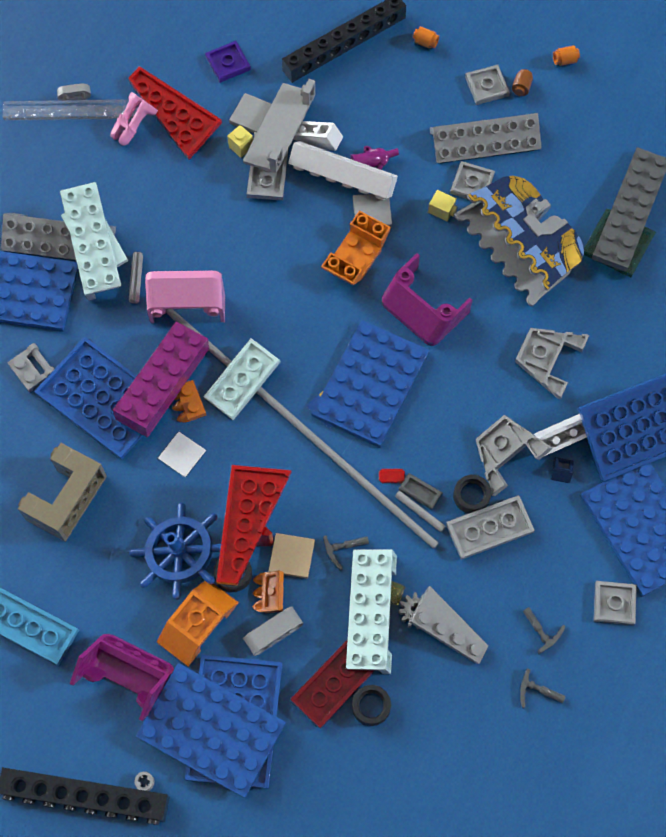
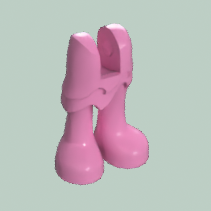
[110,92,158,146]

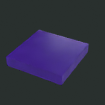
[205,41,251,83]

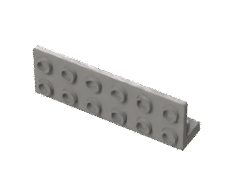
[243,79,315,173]
[430,113,541,163]
[1,213,116,260]

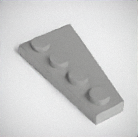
[409,586,488,664]

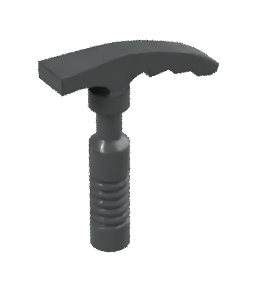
[323,535,369,570]
[523,607,565,654]
[520,668,565,708]

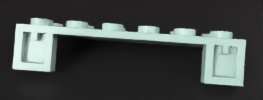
[60,182,121,300]
[346,550,397,674]

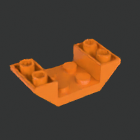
[321,210,391,285]
[157,581,239,667]

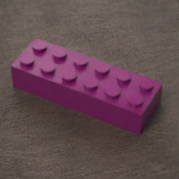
[113,321,209,438]

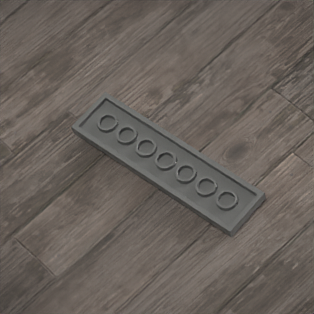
[591,147,666,272]

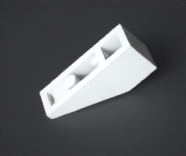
[294,121,343,151]

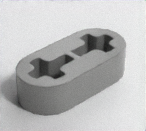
[57,83,91,102]

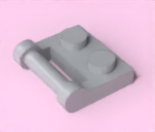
[7,343,55,393]

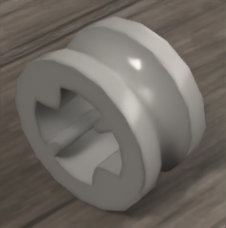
[134,772,155,791]

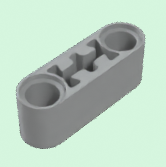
[243,607,304,656]

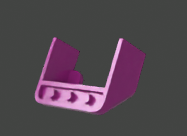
[382,253,472,346]
[70,634,174,721]

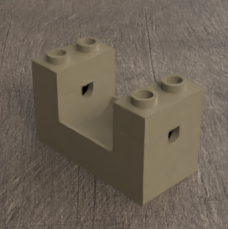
[18,443,107,542]

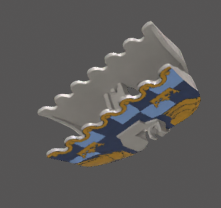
[454,176,584,306]

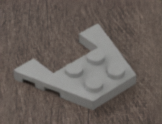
[515,328,589,399]
[475,415,552,496]

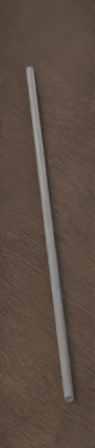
[166,309,438,549]

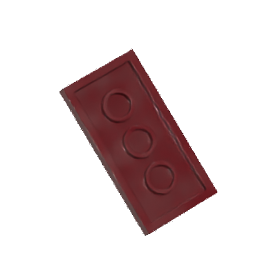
[290,640,375,729]

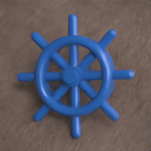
[129,502,221,600]

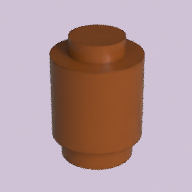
[512,69,533,96]

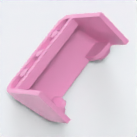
[145,271,225,323]

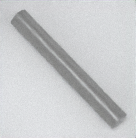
[395,491,446,532]

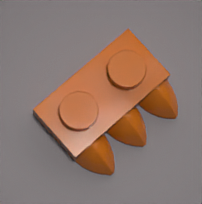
[172,380,206,423]
[252,570,284,613]

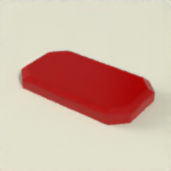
[379,469,405,483]

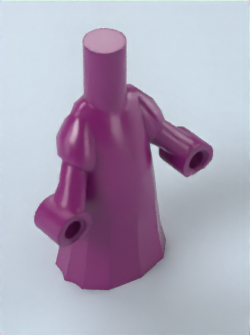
[351,146,399,170]

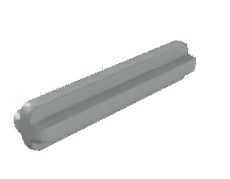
[129,252,143,304]

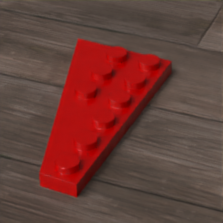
[128,66,222,160]
[216,465,292,585]

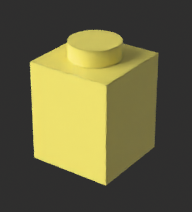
[227,125,253,158]
[428,190,458,222]

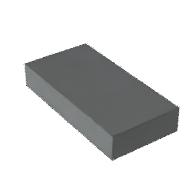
[399,473,442,510]

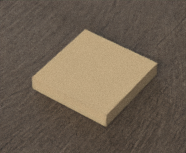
[269,533,315,579]

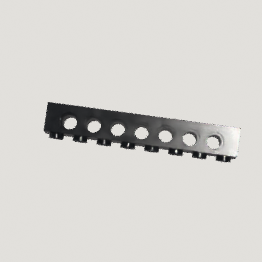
[282,0,407,83]
[0,767,170,825]

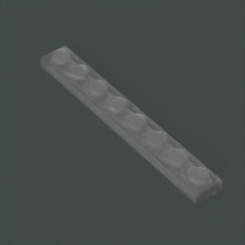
[2,99,144,120]

